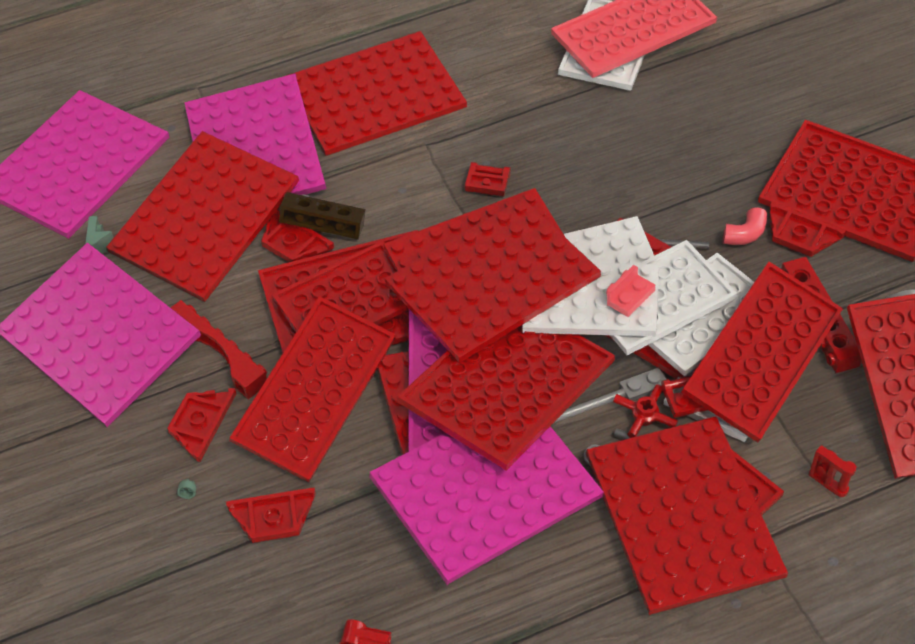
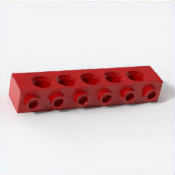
[781,257,861,373]

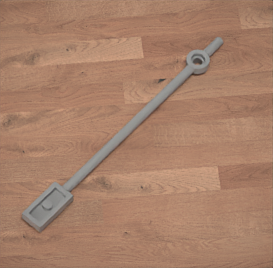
[554,368,666,423]

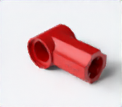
[340,619,392,644]

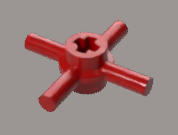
[613,384,678,438]

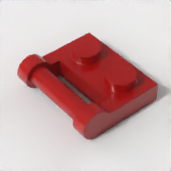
[465,162,511,196]
[661,376,707,418]
[809,445,856,497]

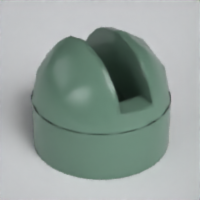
[177,479,197,499]

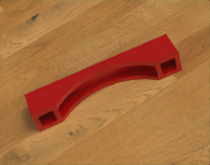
[171,300,267,400]

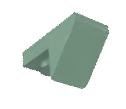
[85,216,114,254]

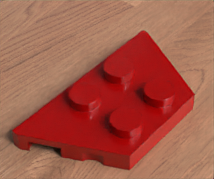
[769,202,846,257]
[261,210,334,262]
[167,388,237,462]
[226,487,316,543]

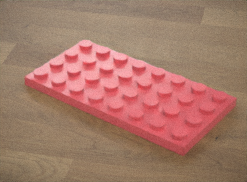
[551,0,717,78]

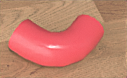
[723,208,767,245]

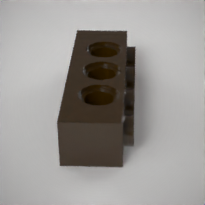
[279,192,366,239]

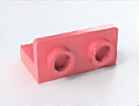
[606,265,655,317]

